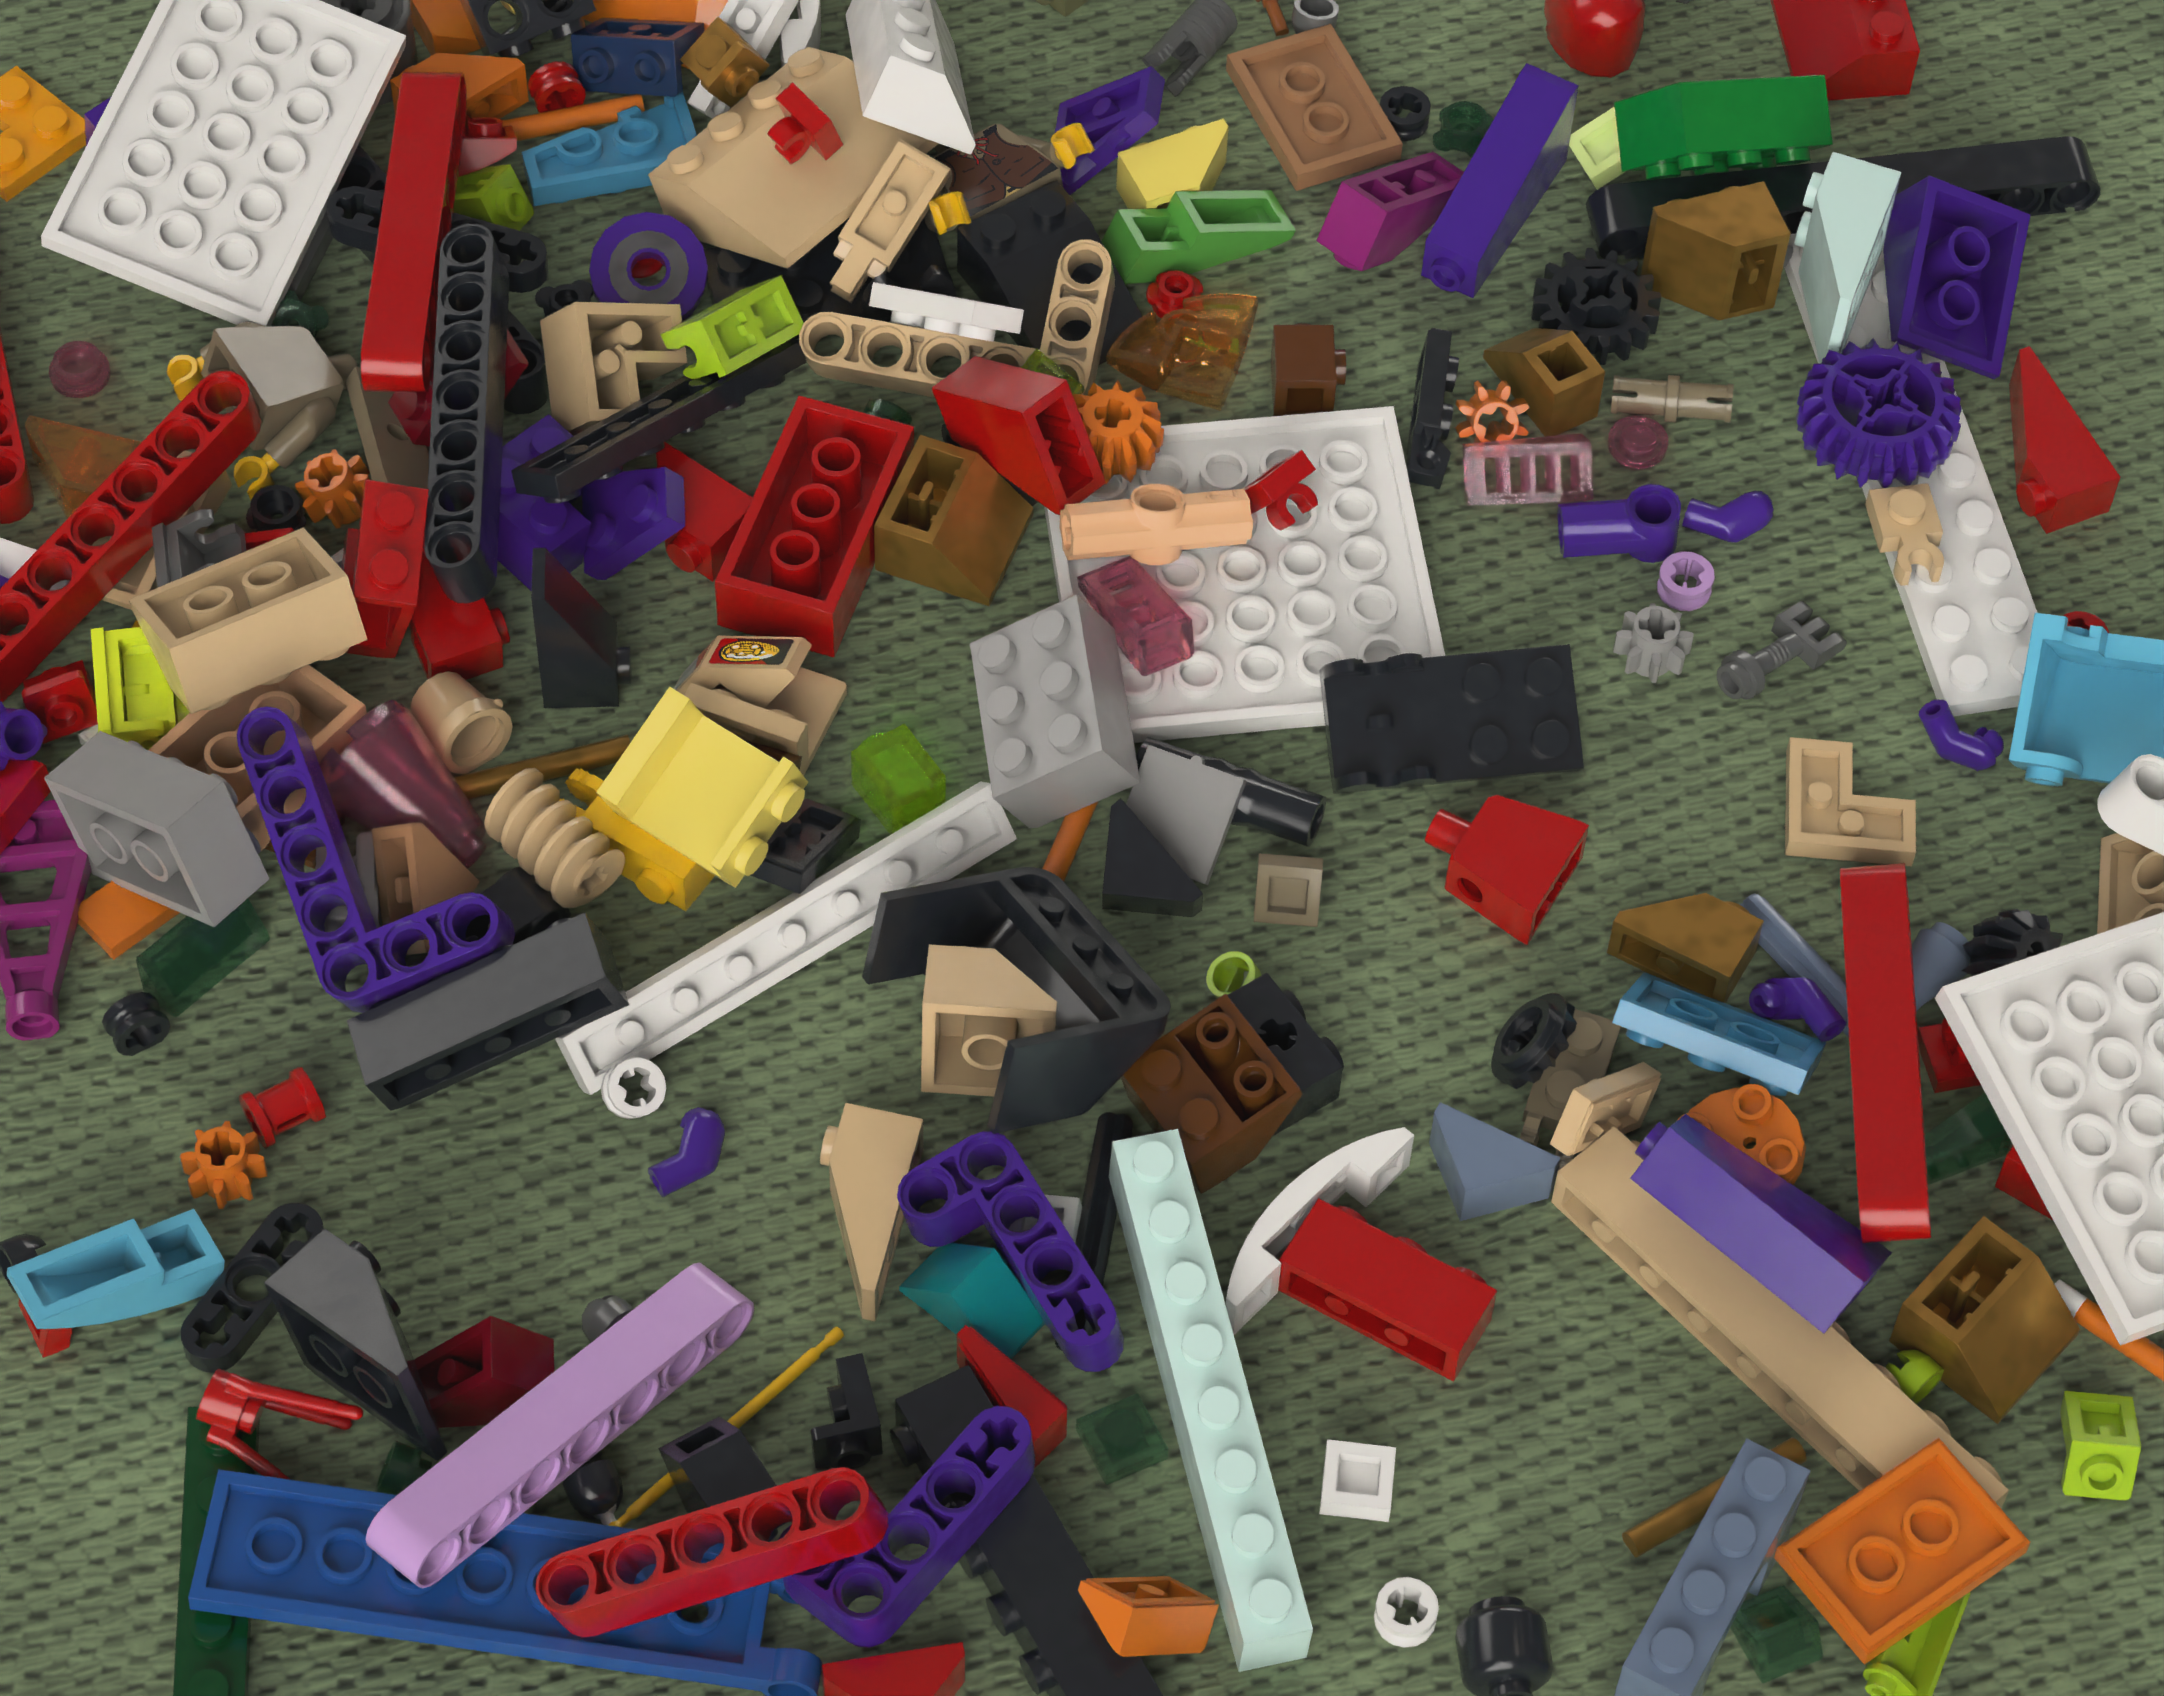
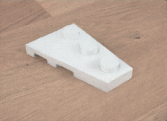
[869,282,1024,342]

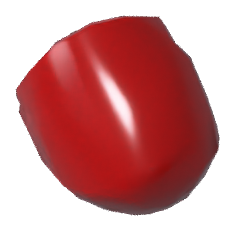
[1544,0,1645,78]

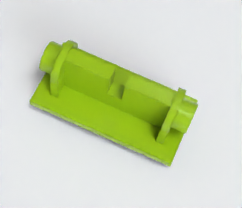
[1863,1592,1971,1696]

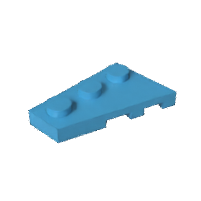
[522,91,697,206]

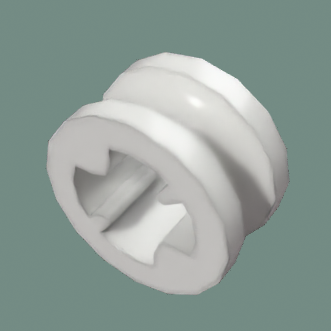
[601,1057,667,1119]
[1374,1577,1439,1647]

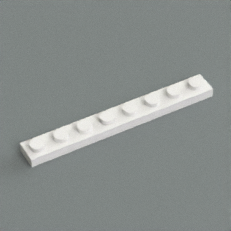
[555,781,1017,1095]

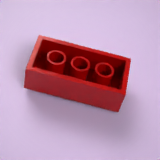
[715,395,914,658]

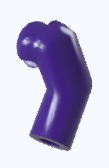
[1682,490,1774,543]
[1918,699,2004,771]
[648,1107,725,1197]

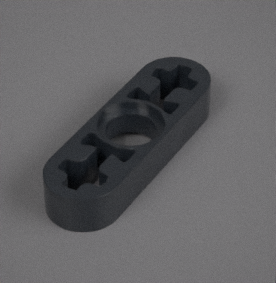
[181,1203,324,1373]

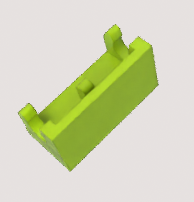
[660,275,804,379]

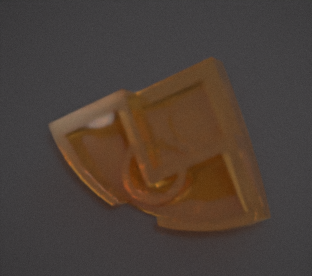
[1106,293,1258,411]

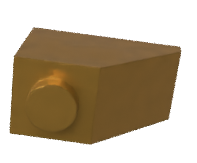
[1607,893,1764,1003]

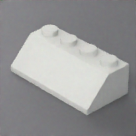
[846,0,976,155]

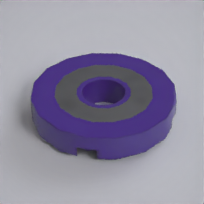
[589,212,708,321]

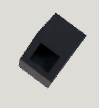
[658,1416,788,1545]

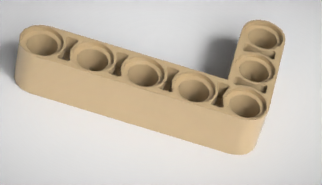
[799,239,1115,398]

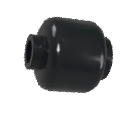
[1455,1596,1553,1696]

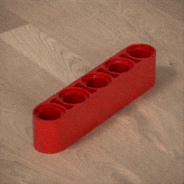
[536,1467,888,1637]

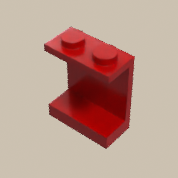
[342,479,429,658]

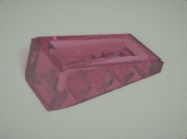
[1463,433,1593,506]
[1077,556,1194,676]

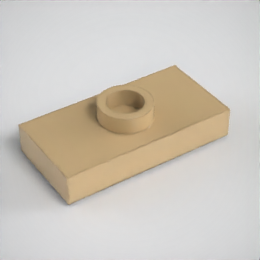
[1550,1062,1661,1156]

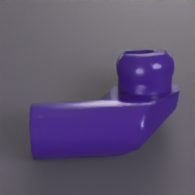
[1749,977,1846,1042]

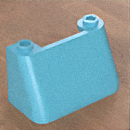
[2009,613,2164,787]

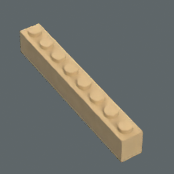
[1551,1126,2009,1509]

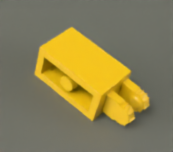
[559,768,715,911]

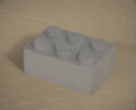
[970,594,1141,828]
[44,731,269,927]

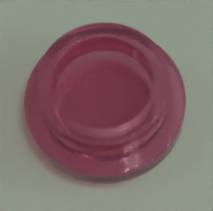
[49,341,111,398]
[1608,416,1669,471]

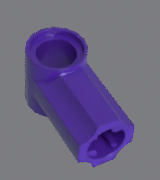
[1557,484,1681,563]

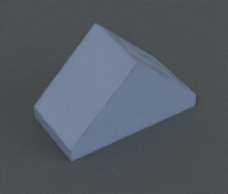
[1429,1102,1560,1221]

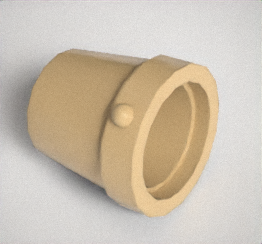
[410,671,513,774]

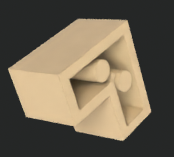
[540,302,687,436]

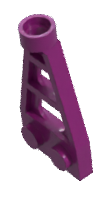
[0,800,91,1041]

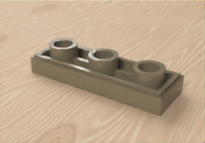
[345,366,429,489]

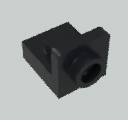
[810,1353,883,1469]

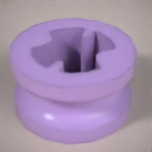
[1657,551,1715,611]

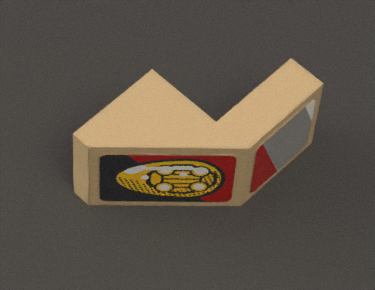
[673,636,812,708]

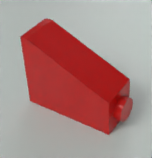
[931,356,1106,515]

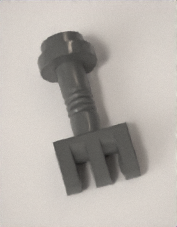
[1717,601,1847,700]

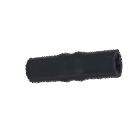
[1132,737,1326,847]

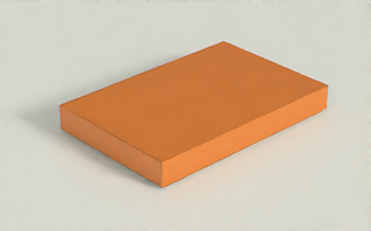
[1774,1438,2030,1665]

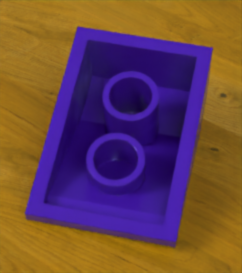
[1883,175,2031,379]

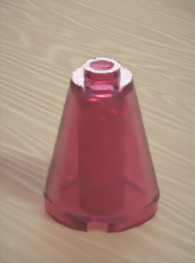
[319,700,487,869]

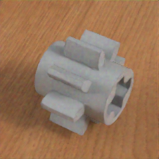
[1613,603,1694,683]

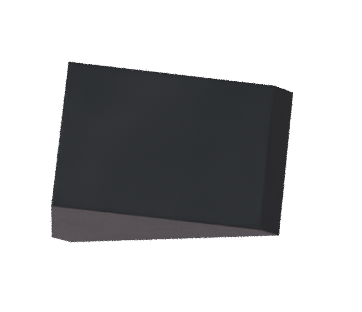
[1102,798,1203,917]

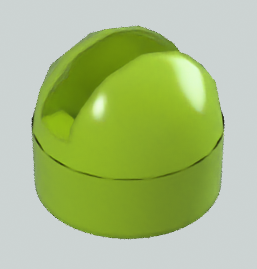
[1206,951,1261,999]
[1885,1349,1944,1404]

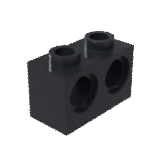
[460,0,596,58]

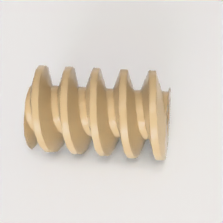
[484,768,625,908]

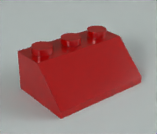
[1770,0,1920,101]

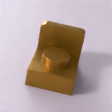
[680,16,770,108]

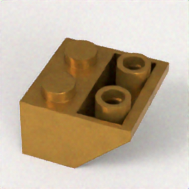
[1641,181,1791,320]
[874,435,1033,606]
[1889,1216,2080,1424]

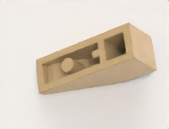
[820,1103,923,1321]

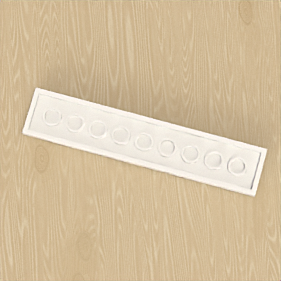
[1784,233,2038,716]

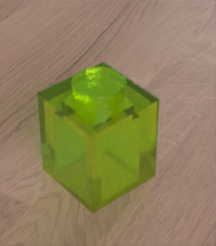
[851,723,946,835]

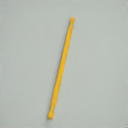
[608,1327,844,1527]

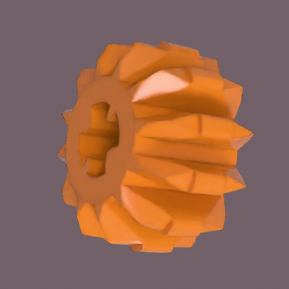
[1073,380,1164,485]

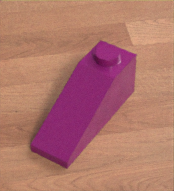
[1316,151,1464,271]

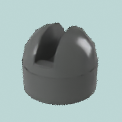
[1292,0,1339,34]
[582,1295,635,1343]

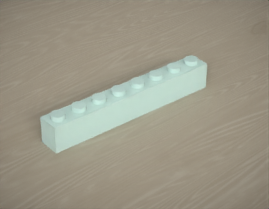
[1109,1129,1313,1672]

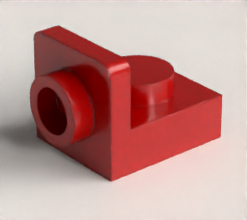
[21,659,98,744]

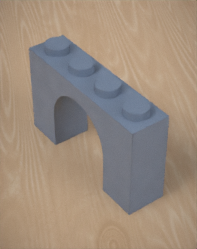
[1614,1438,1811,1696]

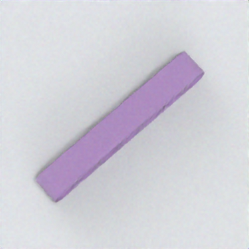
[365,1263,754,1589]

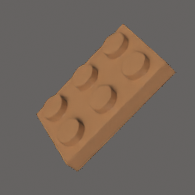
[1226,24,1403,191]

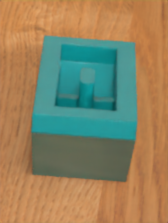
[899,1243,1045,1359]

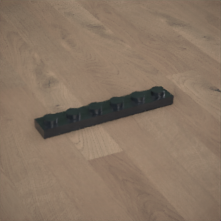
[511,339,807,503]

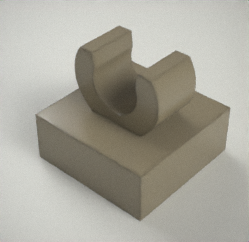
[1253,853,1323,927]

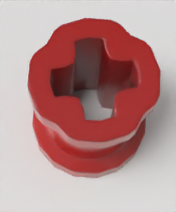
[239,1067,326,1149]

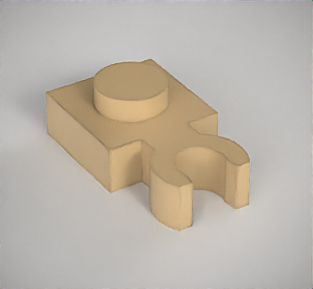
[1865,483,1944,586]

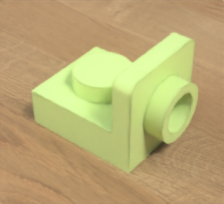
[1569,107,1625,190]

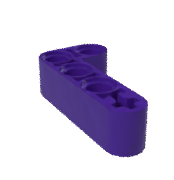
[897,1131,1124,1372]
[778,1406,1035,1648]

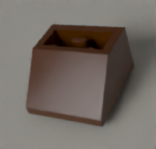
[1121,994,1303,1194]

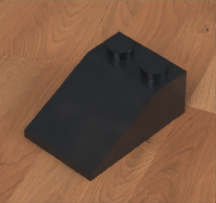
[957,180,1152,381]
[264,1229,447,1461]

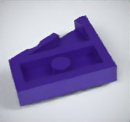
[1055,66,1165,195]
[582,467,685,580]

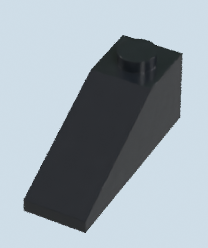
[531,548,632,708]

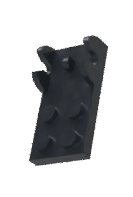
[704,217,956,339]
[1319,644,1584,794]

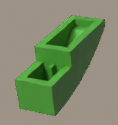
[1102,190,1296,284]

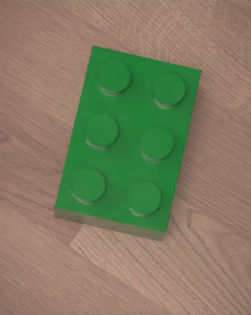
[1614,75,1833,180]

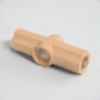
[1059,484,1253,565]

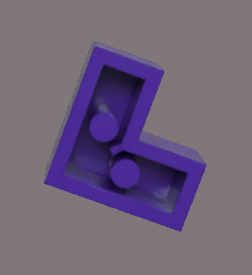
[498,414,591,591]

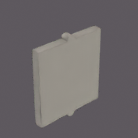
[1126,745,1247,885]

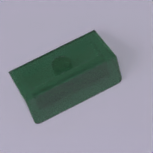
[136,898,270,1017]

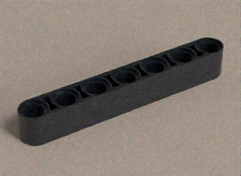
[424,223,510,603]

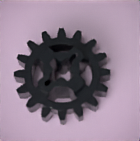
[1531,248,1661,365]

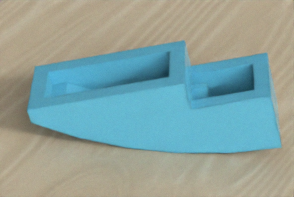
[7,1209,225,1329]

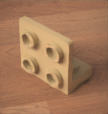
[684,667,847,776]

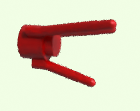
[196,1368,364,1480]

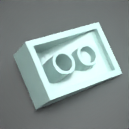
[1794,152,1902,364]

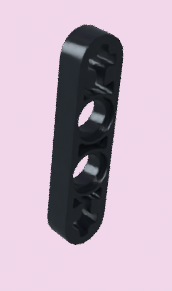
[327,186,549,293]

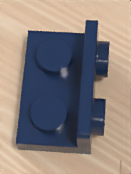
[571,17,705,97]

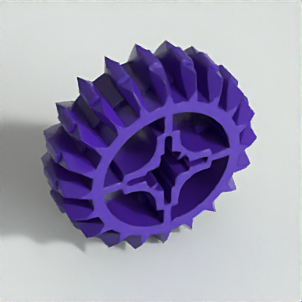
[1796,338,1961,488]

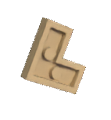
[1785,737,1916,867]

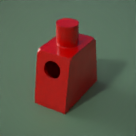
[1425,795,1589,945]

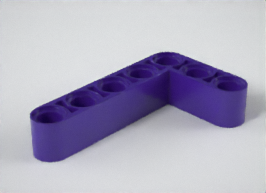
[237,706,515,1013]

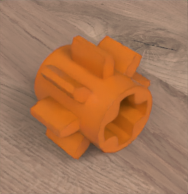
[1455,380,1529,456]
[295,449,370,529]
[180,1121,268,1209]

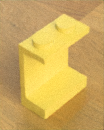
[596,686,808,888]

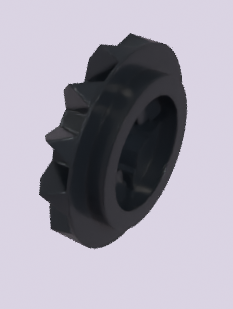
[1491,993,1577,1089]

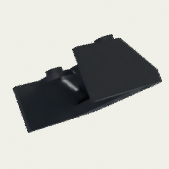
[862,867,1171,1134]

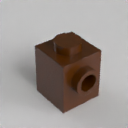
[1271,323,1346,416]

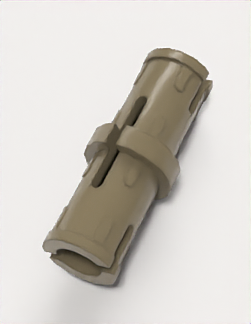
[1611,375,1734,423]

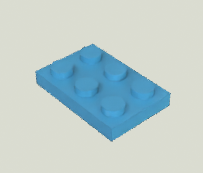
[1612,972,1826,1096]

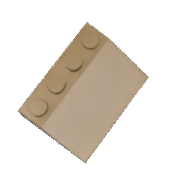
[648,47,939,269]

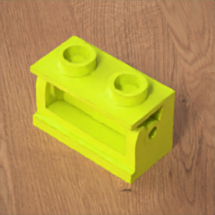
[91,627,190,750]

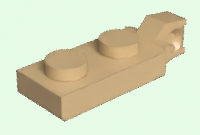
[830,139,951,303]

